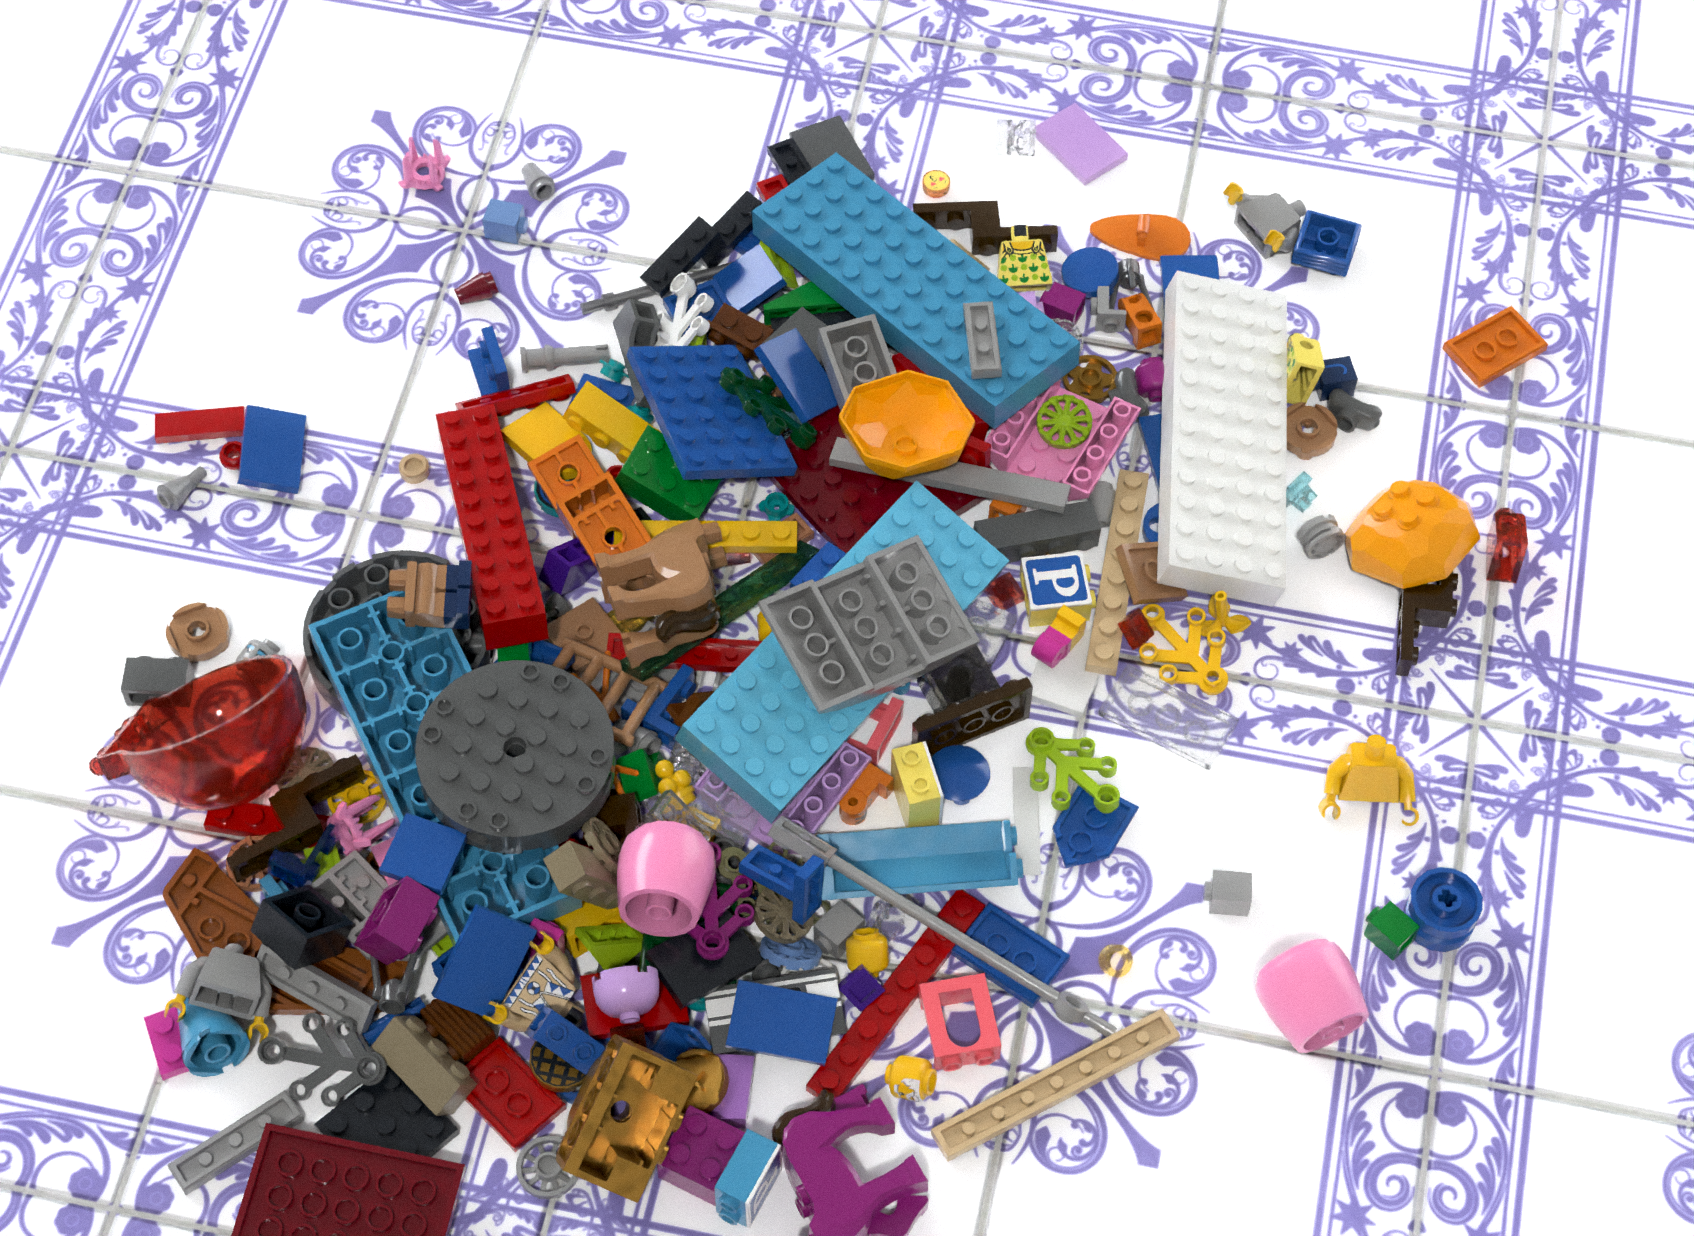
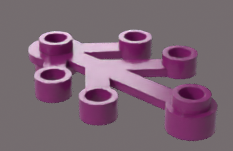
[687,842,755,960]

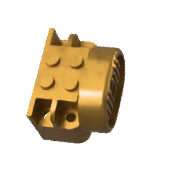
[556,1034,698,1203]

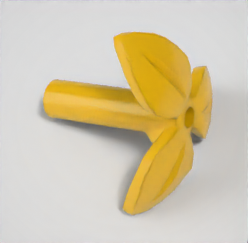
[1201,591,1251,638]

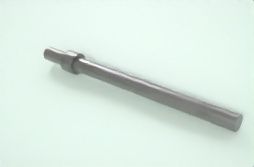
[580,261,734,315]

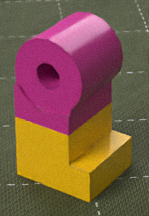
[1031,604,1086,668]

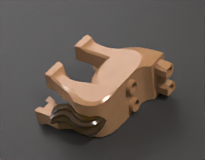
[594,518,728,669]

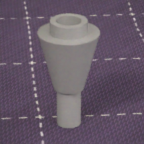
[157,466,207,510]

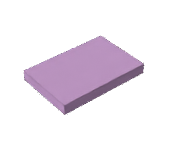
[1032,103,1128,185]

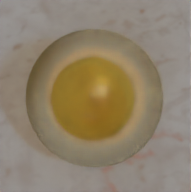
[1098,944,1133,978]

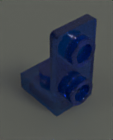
[267,823,337,888]

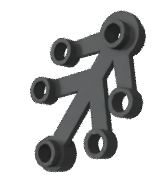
[257,1013,387,1107]

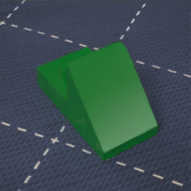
[616,749,665,802]

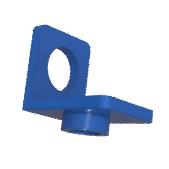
[651,1022,712,1062]

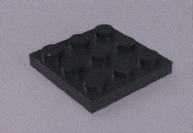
[314,1065,460,1157]

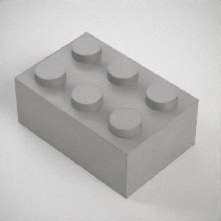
[816,314,897,412]

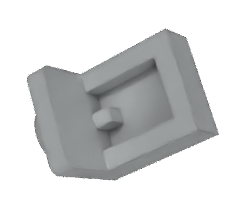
[1090,286,1126,333]

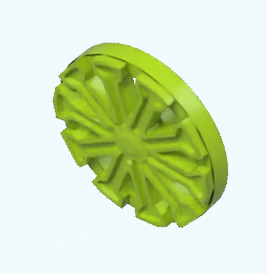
[1036,394,1093,449]

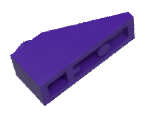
[538,531,614,595]

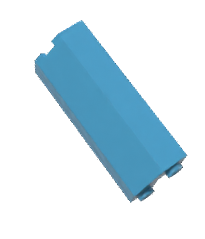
[815,820,1023,900]

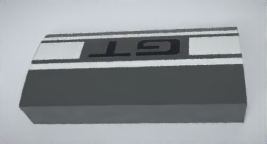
[704,968,846,1054]

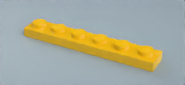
[613,520,798,553]

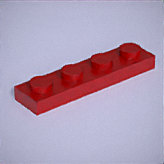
[455,374,576,416]
[203,797,335,848]

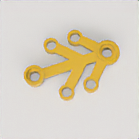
[1139,604,1228,695]

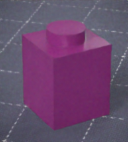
[1039,281,1086,332]

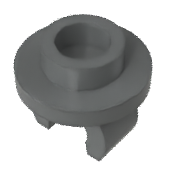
[751,950,783,981]

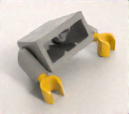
[1223,182,1307,259]
[164,943,272,1043]

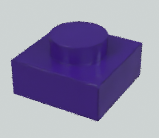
[838,964,885,1012]

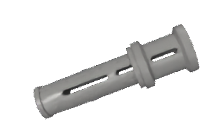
[520,344,610,373]

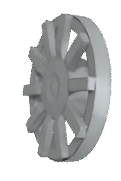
[516,1136,579,1199]

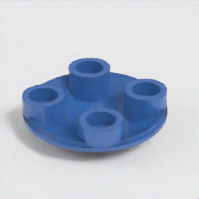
[931,745,990,805]

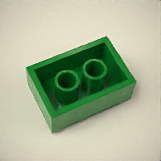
[615,425,721,521]

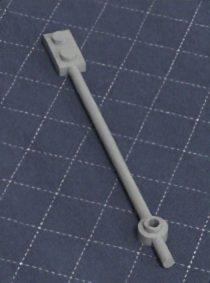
[767,816,1117,1037]

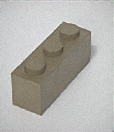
[543,840,618,910]
[371,1015,477,1116]

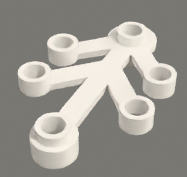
[654,273,714,346]

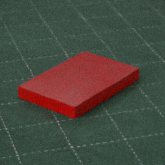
[580,967,689,1040]
[465,1036,567,1153]

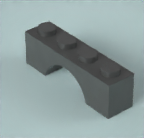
[613,298,660,409]

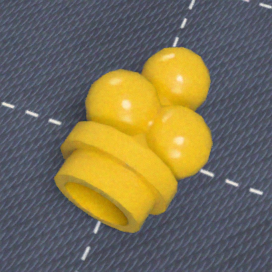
[655,759,697,812]

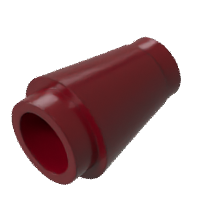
[454,271,499,305]

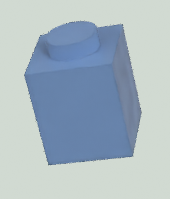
[482,199,528,244]

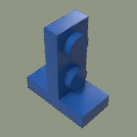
[621,664,696,752]
[739,844,824,925]

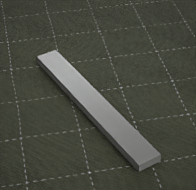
[829,437,1071,514]

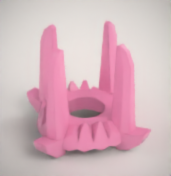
[398,137,451,192]
[327,795,395,856]

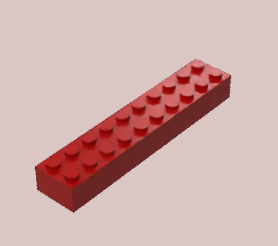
[435,404,549,650]

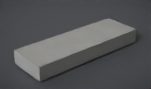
[963,301,1002,379]

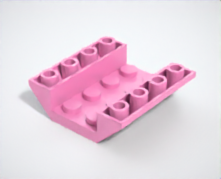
[985,379,1141,501]

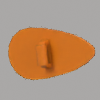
[1089,214,1191,261]

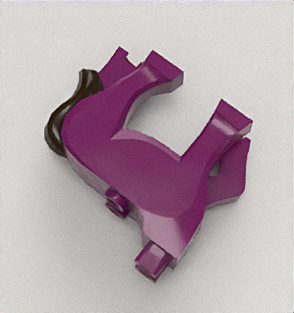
[771,1083,929,1236]

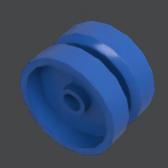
[1404,867,1483,952]

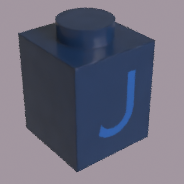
[1313,356,1358,402]

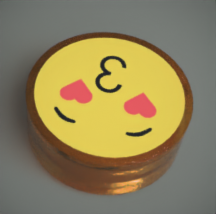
[922,170,950,198]

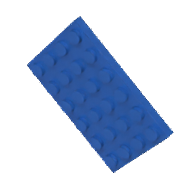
[626,345,797,480]

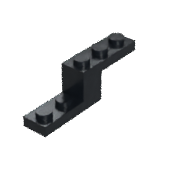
[640,191,763,298]

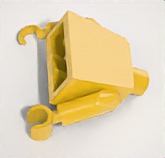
[1318,734,1419,826]

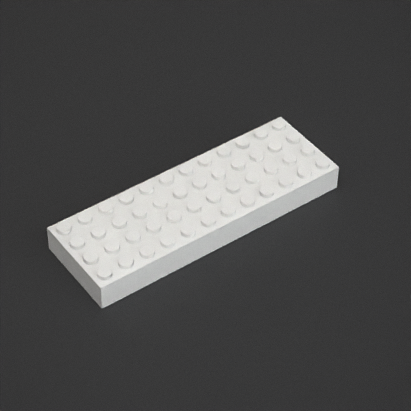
[1157,271,1287,607]

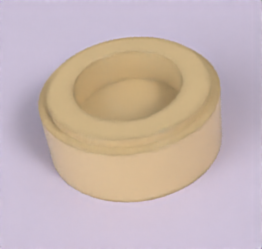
[399,453,430,484]

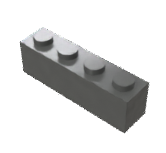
[973,500,1101,563]

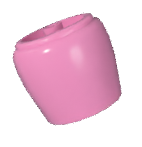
[617,821,716,937]
[1255,939,1369,1053]

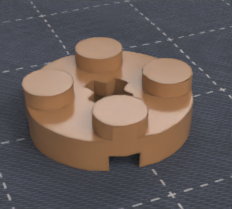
[1287,402,1338,460]
[166,602,230,663]

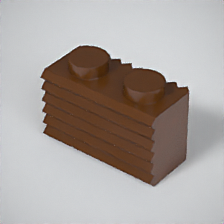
[420,998,496,1065]

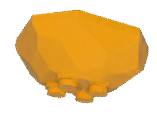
[839,370,975,479]
[1344,480,1480,589]

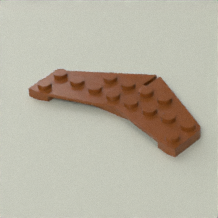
[163,847,408,1015]

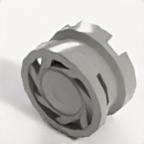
[1297,514,1346,559]

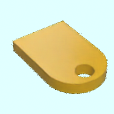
[501,402,592,480]

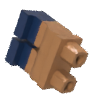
[387,560,473,629]

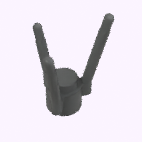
[1109,258,1155,311]
[370,932,424,1015]

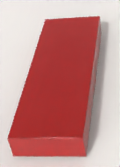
[155,406,245,444]

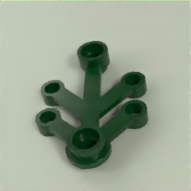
[719,367,817,450]

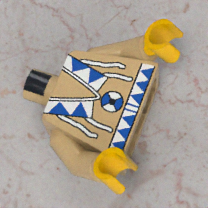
[483,931,585,1032]

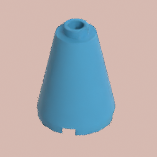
[177,998,250,1077]

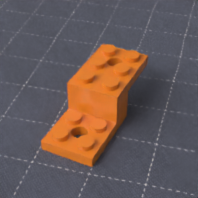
[527,434,651,569]

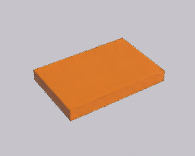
[1442,305,1548,388]

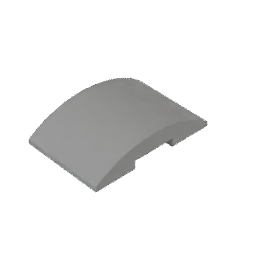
[757,535,980,714]

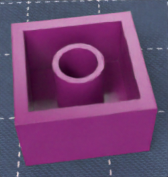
[354,876,440,965]
[657,1105,745,1206]

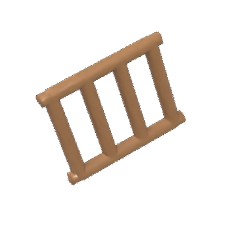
[552,637,668,747]

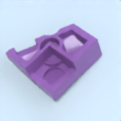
[708,1054,754,1129]

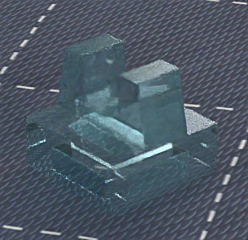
[1286,471,1318,513]

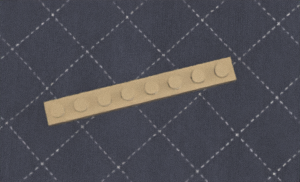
[1085,469,1149,676]
[931,1008,1180,1162]

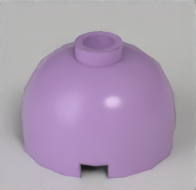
[592,965,659,1024]

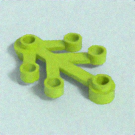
[1025,727,1120,814]

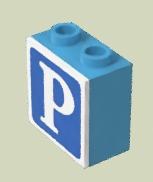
[714,1129,782,1229]

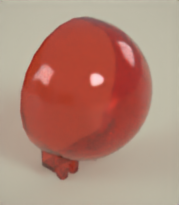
[89,654,307,811]

